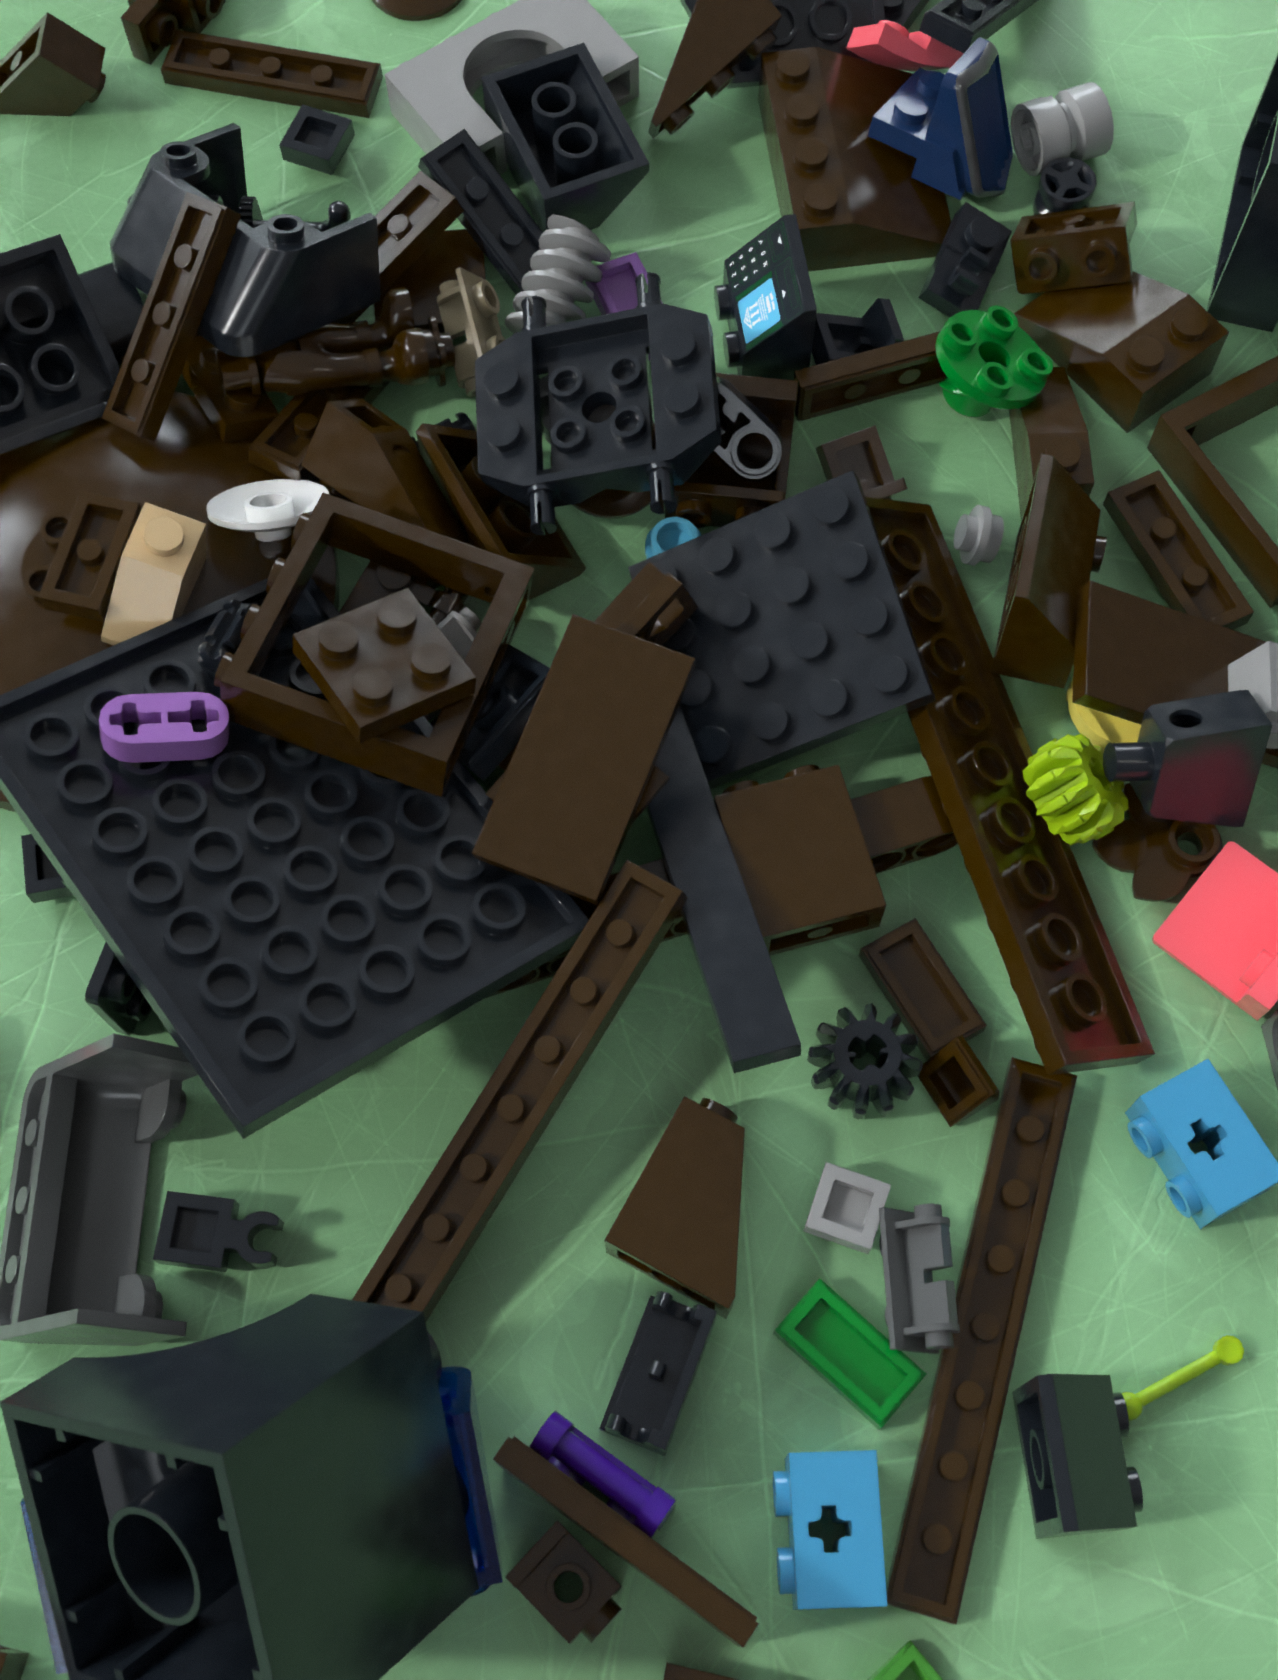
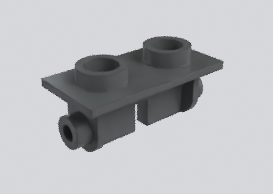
[879,1204,960,1354]

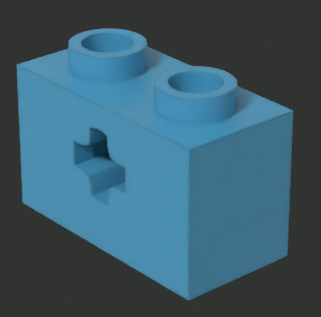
[1125,1059,1278,1229]
[773,1450,888,1610]

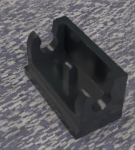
[599,1291,717,1456]

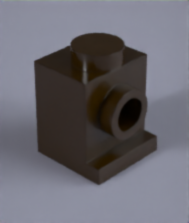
[505,1520,622,1644]

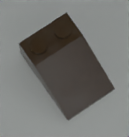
[1014,271,1229,433]

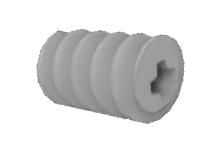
[505,214,611,334]

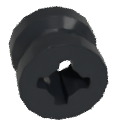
[1033,157,1097,215]

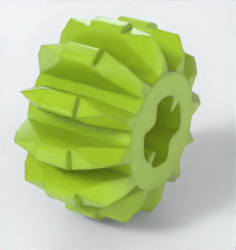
[1023,734,1129,845]

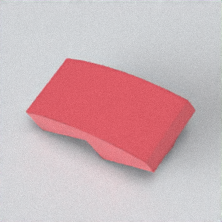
[846,20,964,71]

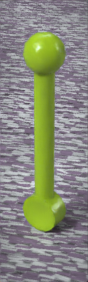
[1121,1335,1244,1420]

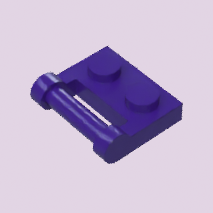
[530,1411,677,1538]

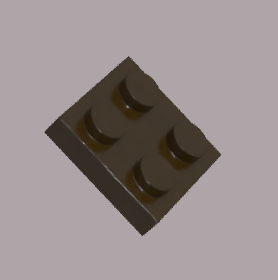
[293,588,476,744]

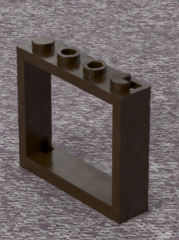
[1147,356,1278,608]
[214,493,535,797]

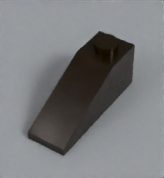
[1009,367,1094,520]

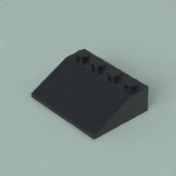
[0,234,120,455]

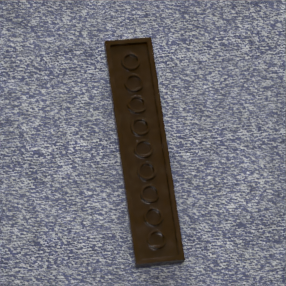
[866,497,1155,1075]

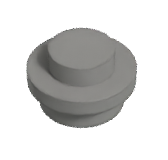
[953,505,1004,566]

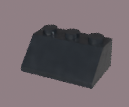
[481,42,649,232]

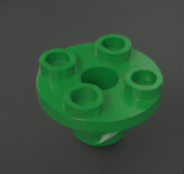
[935,305,1053,418]

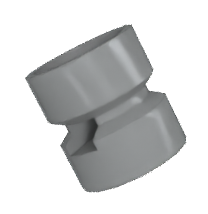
[1011,82,1114,176]

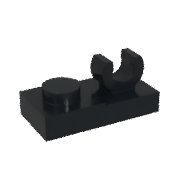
[918,202,1012,317]

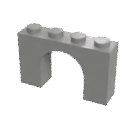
[385,0,639,175]

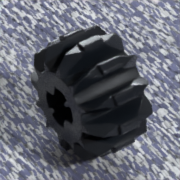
[807,1003,923,1120]

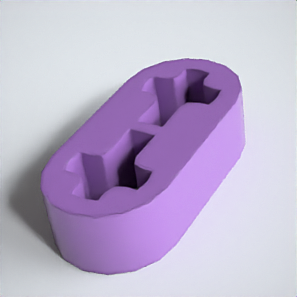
[99,692,229,763]

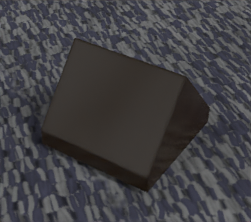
[918,1035,1000,1127]

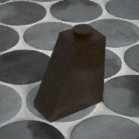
[605,1096,745,1319]

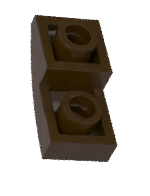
[120,0,226,65]

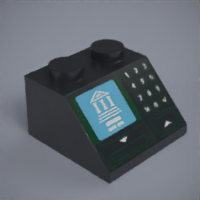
[714,214,817,380]

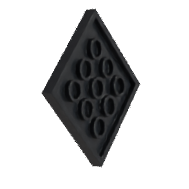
[628,470,937,790]

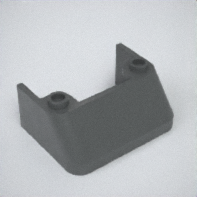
[0,1033,198,1346]

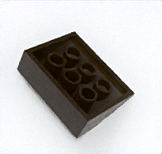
[758,47,951,272]

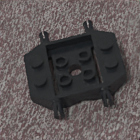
[475,272,722,535]

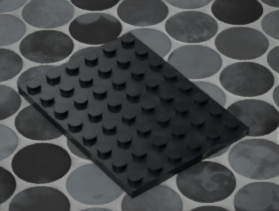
[0,578,589,1139]

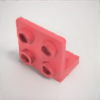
[1152,841,1278,1021]

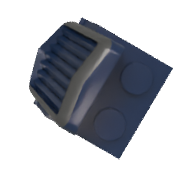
[868,37,1013,200]

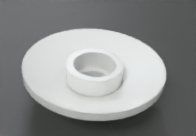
[206,479,329,542]

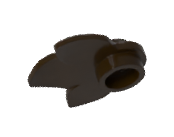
[1092,783,1223,902]

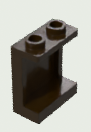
[665,373,798,528]
[714,764,886,956]

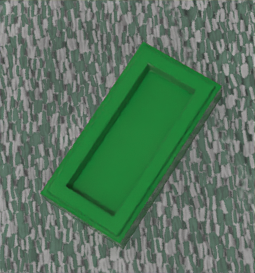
[773,1278,927,1430]

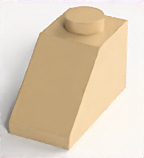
[101,502,206,646]

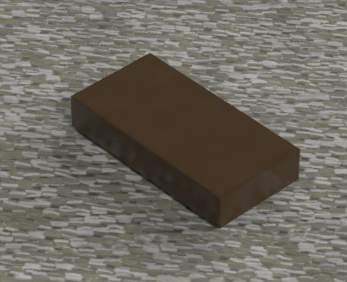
[859,918,987,1060]

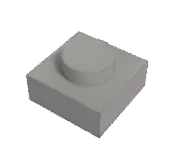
[803,1162,891,1254]

